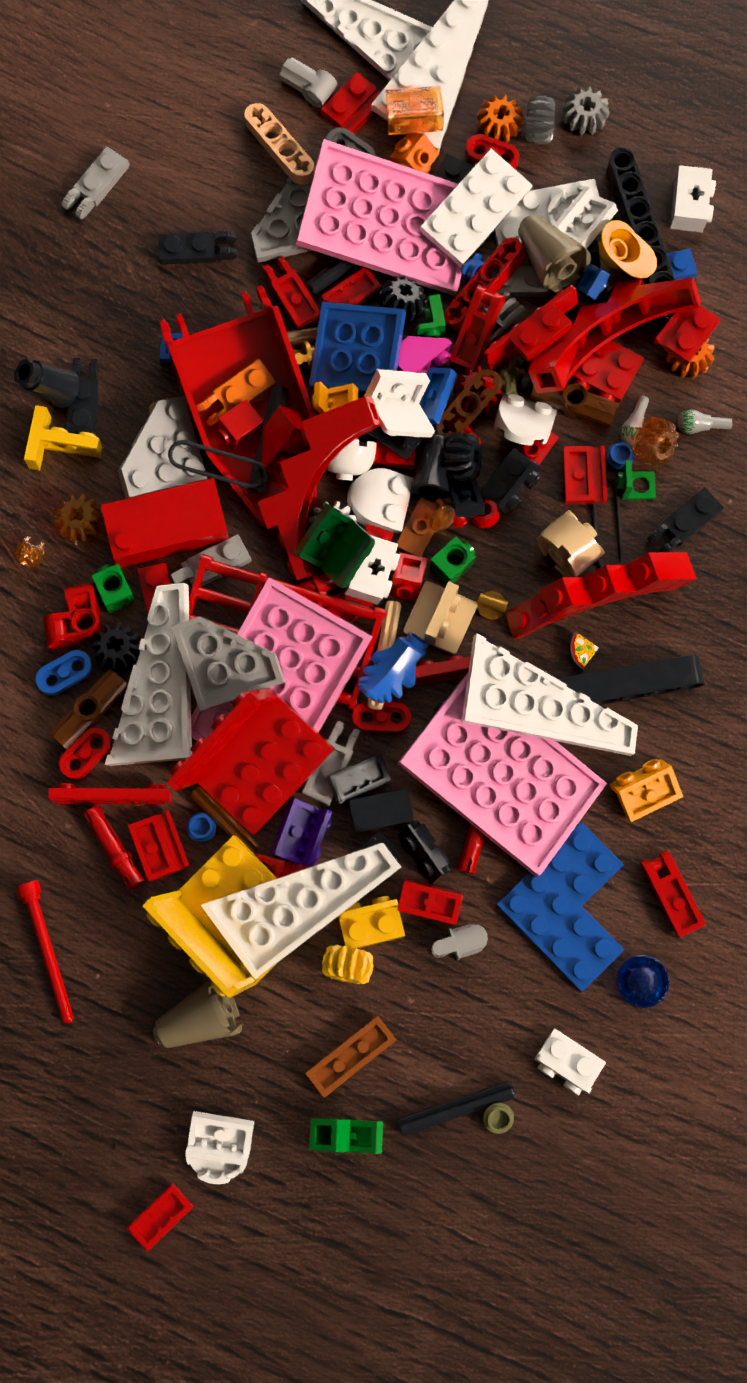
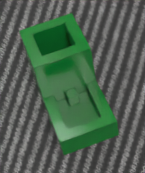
[309,1118,383,1154]

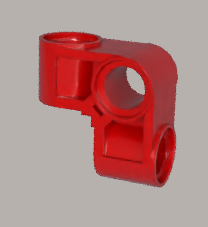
[43,582,103,649]

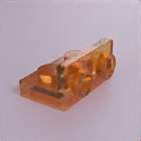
[385,86,444,135]

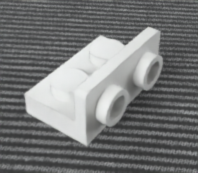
[534,1028,606,1095]

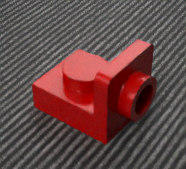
[390,552,428,602]

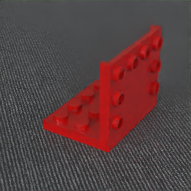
[167,688,335,836]

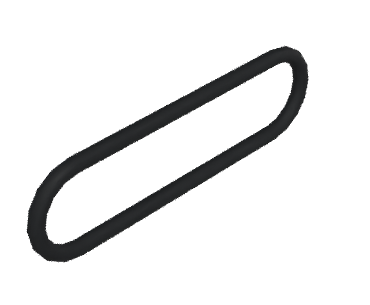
[168,440,267,489]
[591,477,624,568]

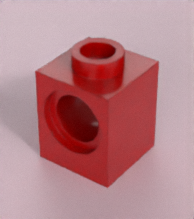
[217,399,264,450]

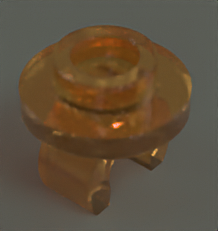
[424,499,455,531]
[14,536,45,567]

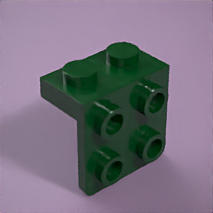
[293,503,375,589]

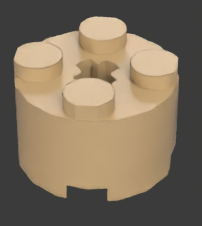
[536,510,605,577]

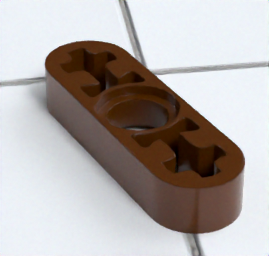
[436,369,502,439]

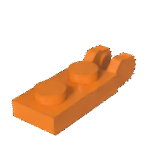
[196,358,275,426]

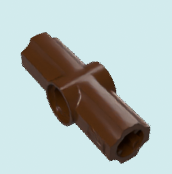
[531,383,619,428]
[49,669,128,750]

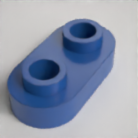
[36,650,93,696]

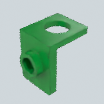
[616,460,656,500]

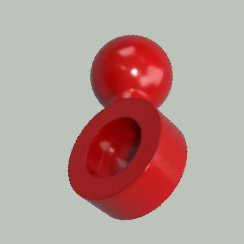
[447,500,500,528]

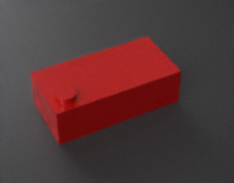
[101,478,229,568]

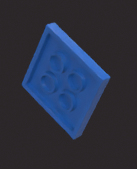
[309,302,406,393]

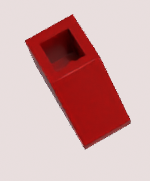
[261,405,307,475]

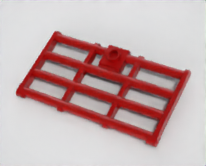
[189,554,387,710]

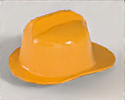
[598,220,657,279]

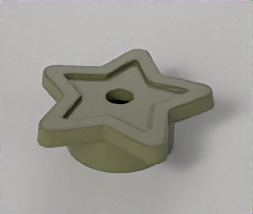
[499,360,520,395]

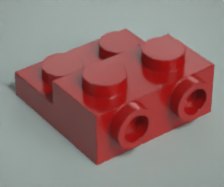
[568,341,644,405]

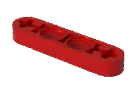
[444,237,526,331]

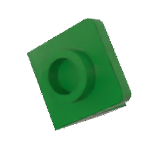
[416,294,446,338]

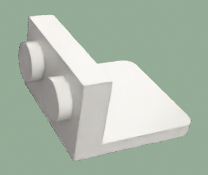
[364,369,435,438]

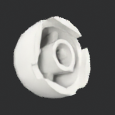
[327,440,377,481]

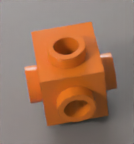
[389,133,439,173]

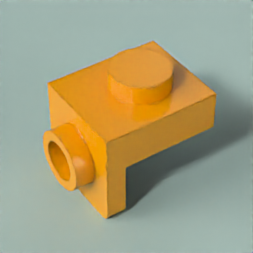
[312,381,358,414]

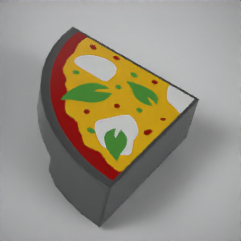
[570,631,599,672]

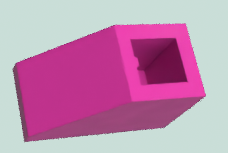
[397,336,452,375]

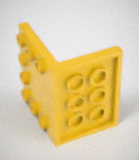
[143,835,277,998]

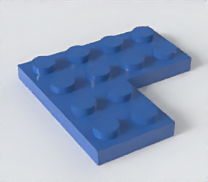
[496,822,624,992]

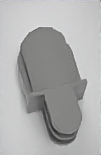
[483,291,526,346]
[431,924,488,960]

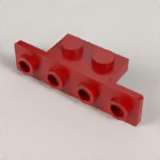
[484,285,578,370]

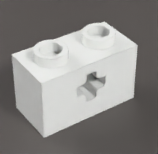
[670,165,716,232]
[345,535,400,605]

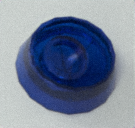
[617,954,670,1008]

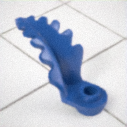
[358,632,429,703]

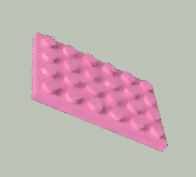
[295,139,463,296]
[191,578,373,741]
[397,673,607,877]

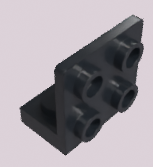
[480,447,542,514]

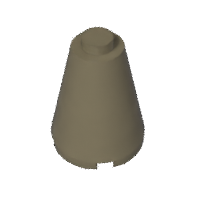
[518,215,591,292]
[153,979,242,1048]

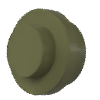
[483,1102,514,1134]

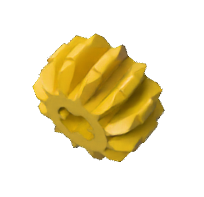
[322,945,373,984]

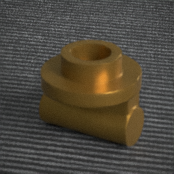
[293,341,315,369]
[477,591,508,620]

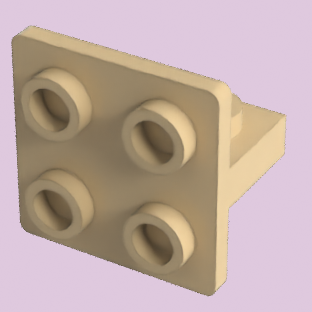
[403,581,478,655]

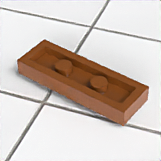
[305,1016,397,1098]

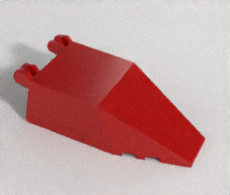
[160,285,317,527]

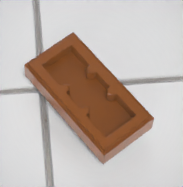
[397,497,446,557]

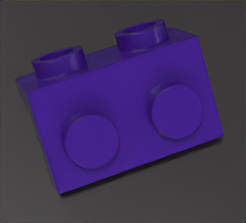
[270,798,332,867]

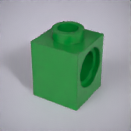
[430,537,476,585]
[91,564,136,613]

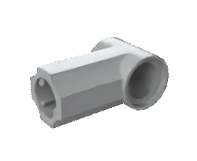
[279,57,338,108]

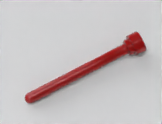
[15,880,74,1024]

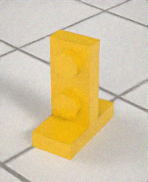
[24,405,103,470]

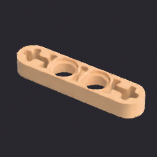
[244,103,315,185]

